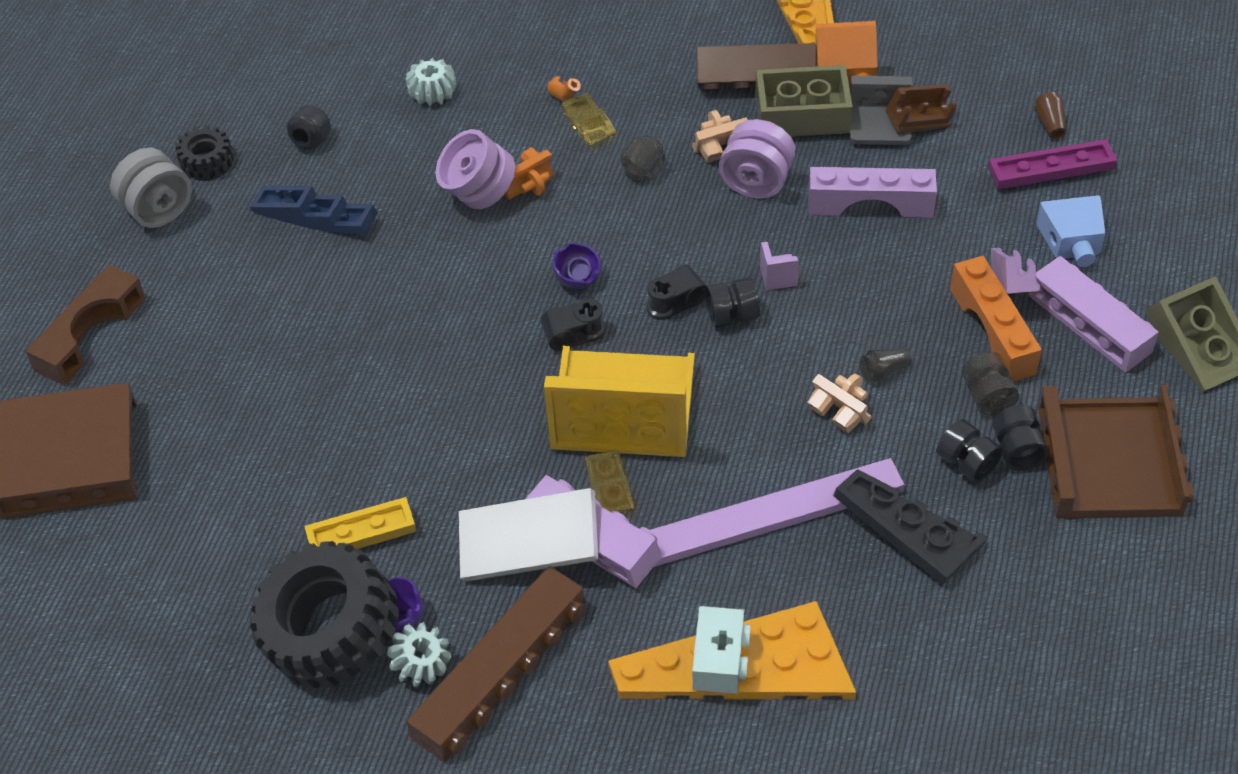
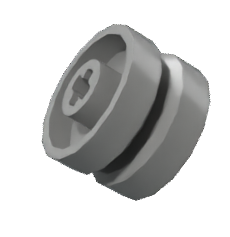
[110,147,192,228]

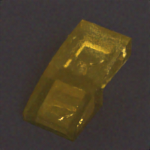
[562,92,616,145]

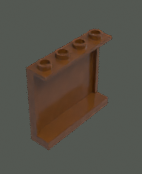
[0,383,137,519]
[1038,384,1193,518]

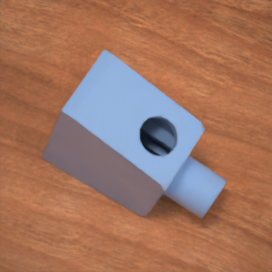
[1036,195,1105,267]

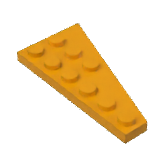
[608,601,856,700]

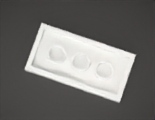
[459,488,598,582]

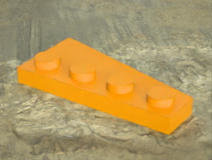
[776,0,834,44]

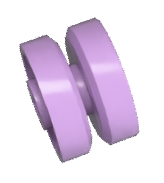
[719,119,796,199]
[435,129,515,210]

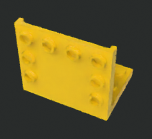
[544,346,695,457]

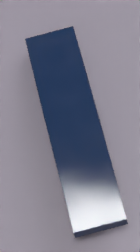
[249,186,378,235]

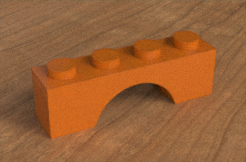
[950,255,1042,384]

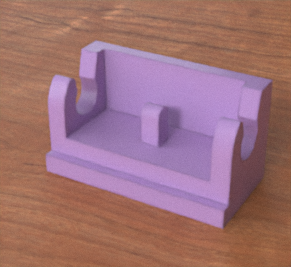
[991,248,1040,294]

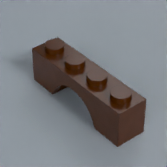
[26,264,146,386]

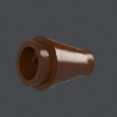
[1034,92,1067,139]

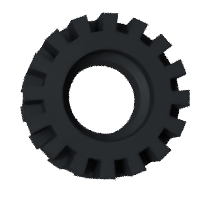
[175,125,234,181]

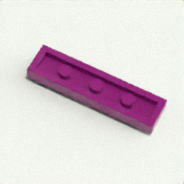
[988,139,1117,190]

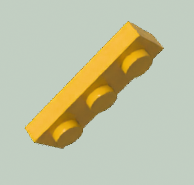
[304,497,416,549]

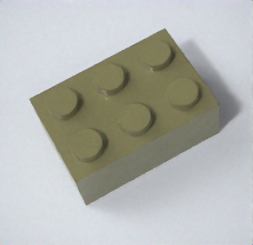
[755,65,852,136]

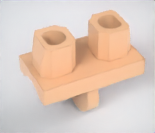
[692,110,747,163]
[807,374,872,433]

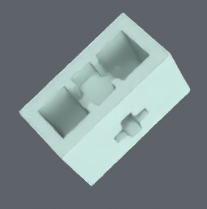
[692,606,751,694]

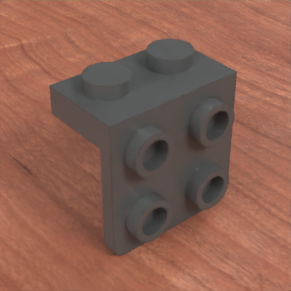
[850,76,912,145]

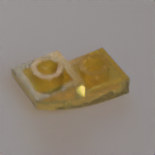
[585,450,634,513]

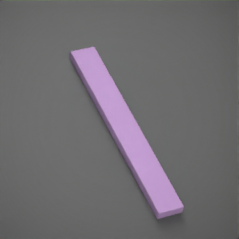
[650,458,904,567]

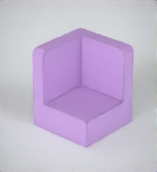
[760,242,799,290]

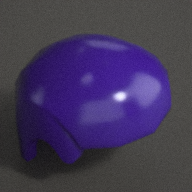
[552,242,601,290]
[388,577,424,634]

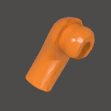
[547,76,581,102]

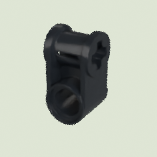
[647,265,707,320]
[540,298,606,351]

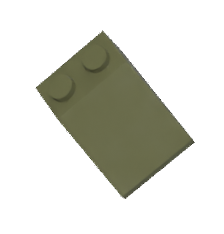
[1145,276,1238,392]

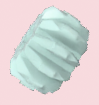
[406,57,456,106]
[387,622,451,687]

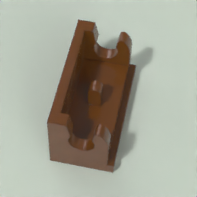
[885,84,957,133]

